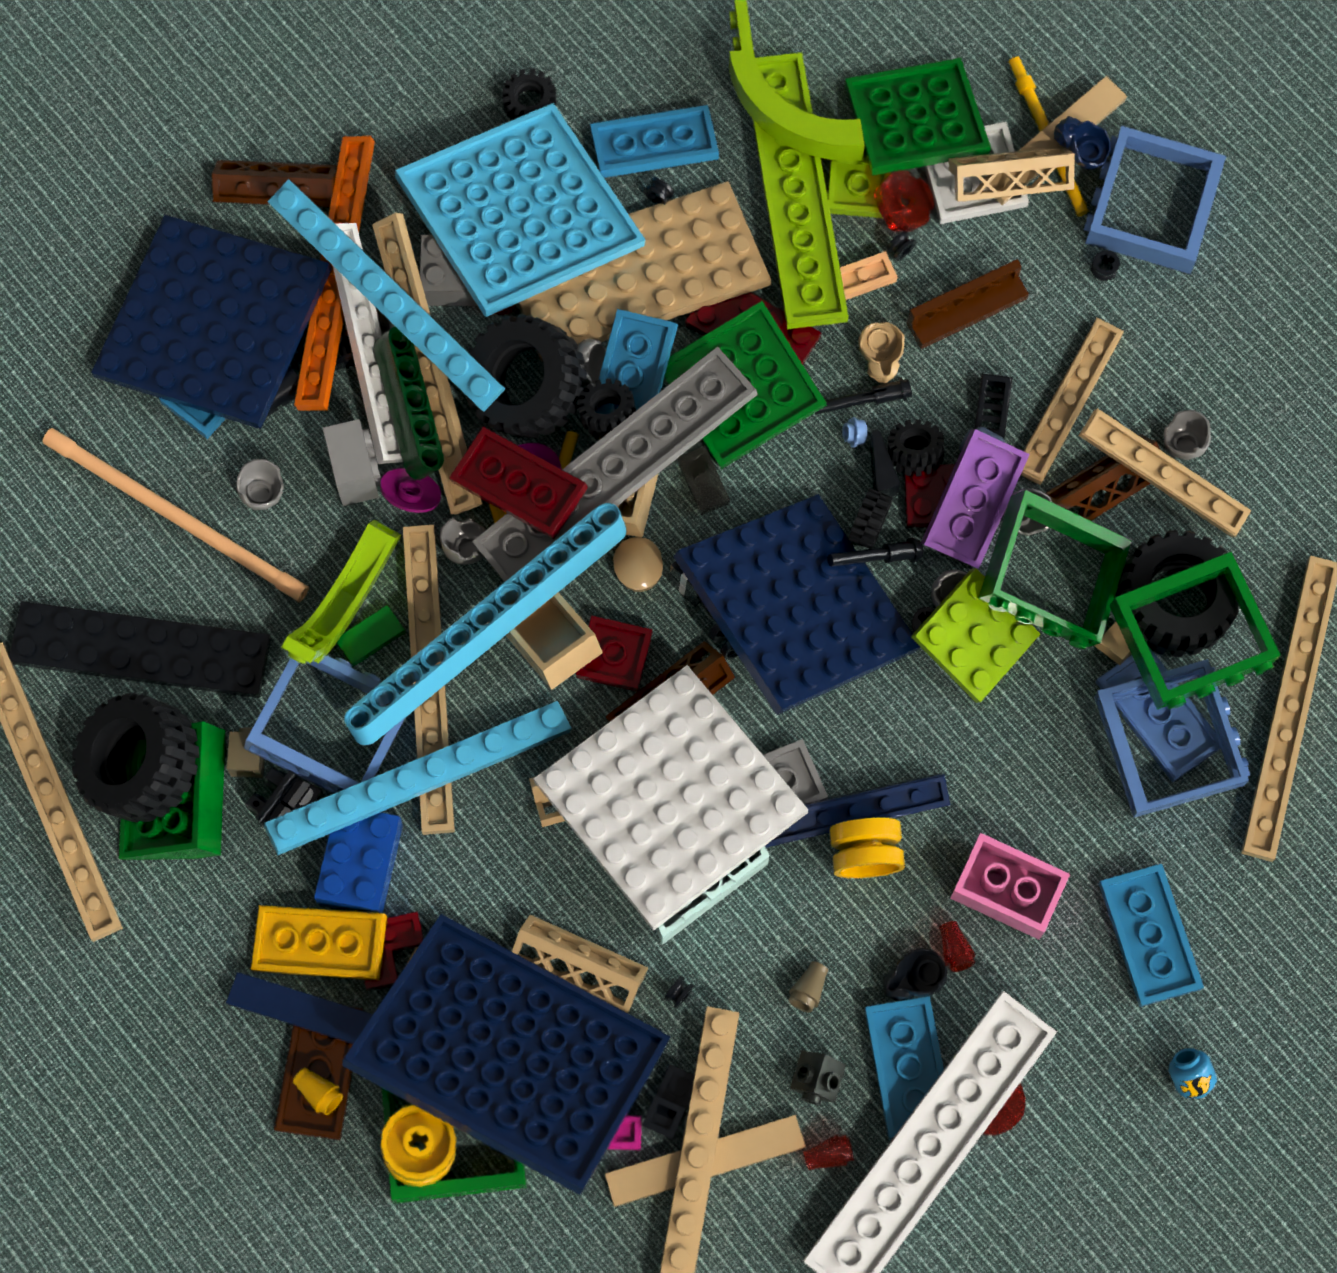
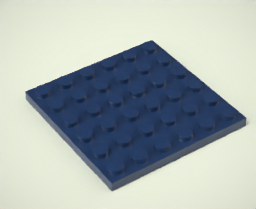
[91,215,332,429]
[673,494,920,715]

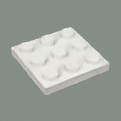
[924,122,1029,224]

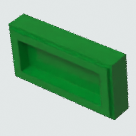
[336,605,406,667]

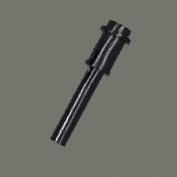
[815,377,912,415]
[827,538,924,567]

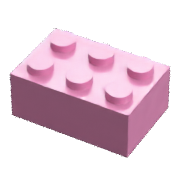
[950,833,1070,939]

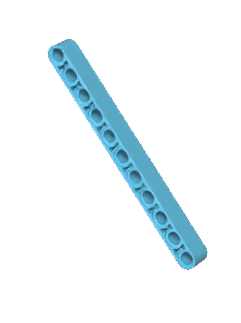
[344,503,627,745]

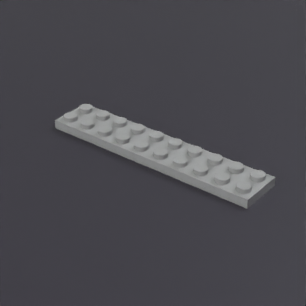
[472,346,758,582]

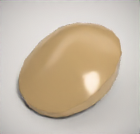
[613,537,663,592]

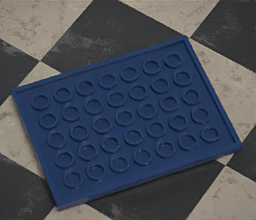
[342,914,671,1196]

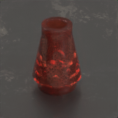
[939,921,976,972]
[803,1133,855,1171]

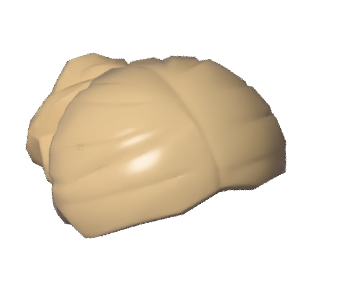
[858,322,904,384]

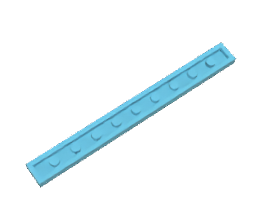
[268,179,505,411]
[264,701,571,855]

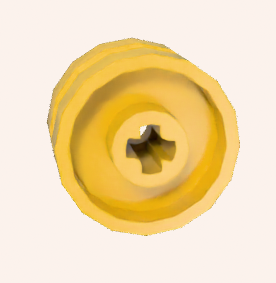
[830,818,905,878]
[381,1105,456,1187]

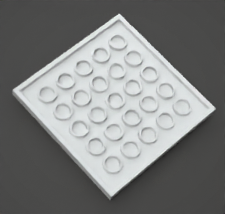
[534,665,808,931]

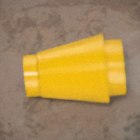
[293,1068,343,1115]

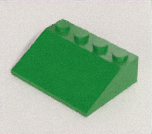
[119,721,226,860]

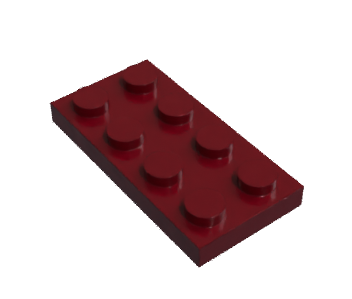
[685,292,822,365]
[449,427,588,539]

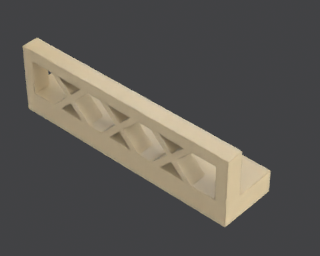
[948,147,1075,202]
[512,915,648,1013]

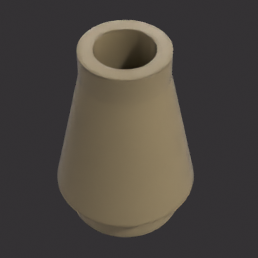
[788,961,829,1013]

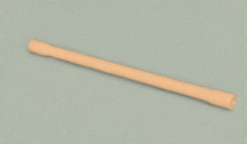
[42,428,309,602]

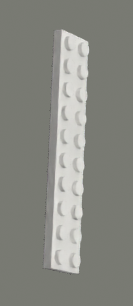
[803,991,1057,1273]

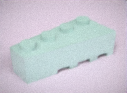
[656,846,769,945]

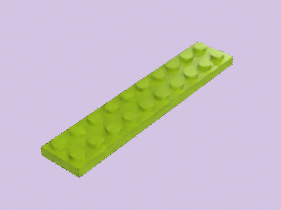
[752,52,849,329]

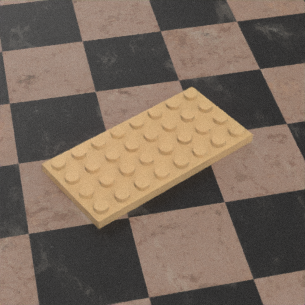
[518,181,771,362]

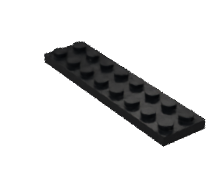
[9,601,271,698]

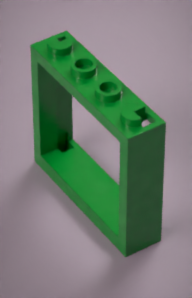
[978,490,1132,649]
[1109,552,1281,710]
[381,1087,527,1204]

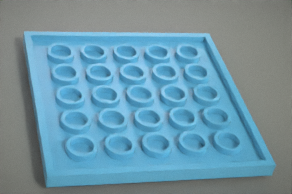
[395,103,645,317]

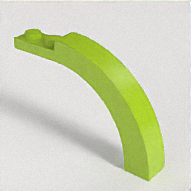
[729,0,864,161]
[281,520,402,663]

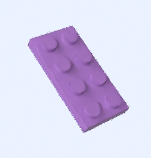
[921,428,1030,569]

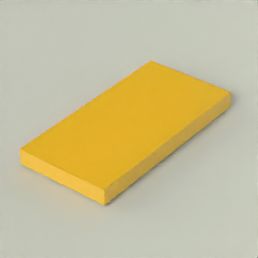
[251,905,387,980]

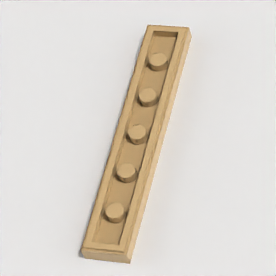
[985,76,1127,206]
[1021,318,1124,486]
[1079,408,1251,537]
[605,1115,806,1207]

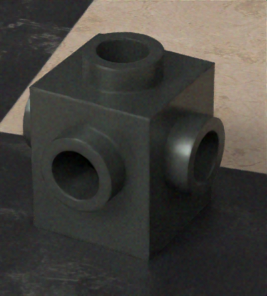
[790,1050,846,1105]

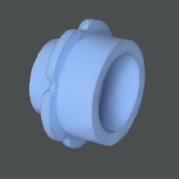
[842,417,867,448]

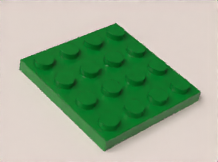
[845,58,991,176]
[664,301,827,469]

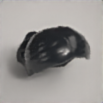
[883,948,948,1002]

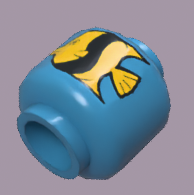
[1169,1048,1217,1099]

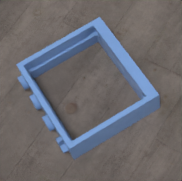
[1083,126,1226,274]
[244,655,406,794]
[1094,659,1250,818]

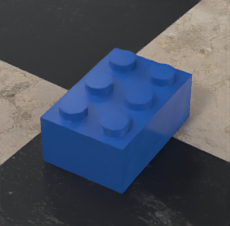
[314,812,403,913]

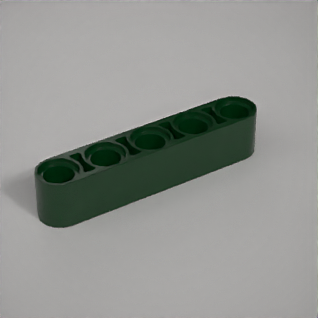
[374,326,444,480]

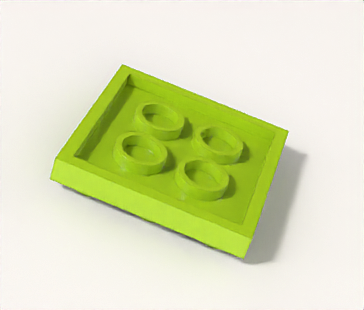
[911,568,1040,703]

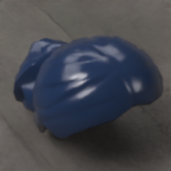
[1053,116,1111,169]

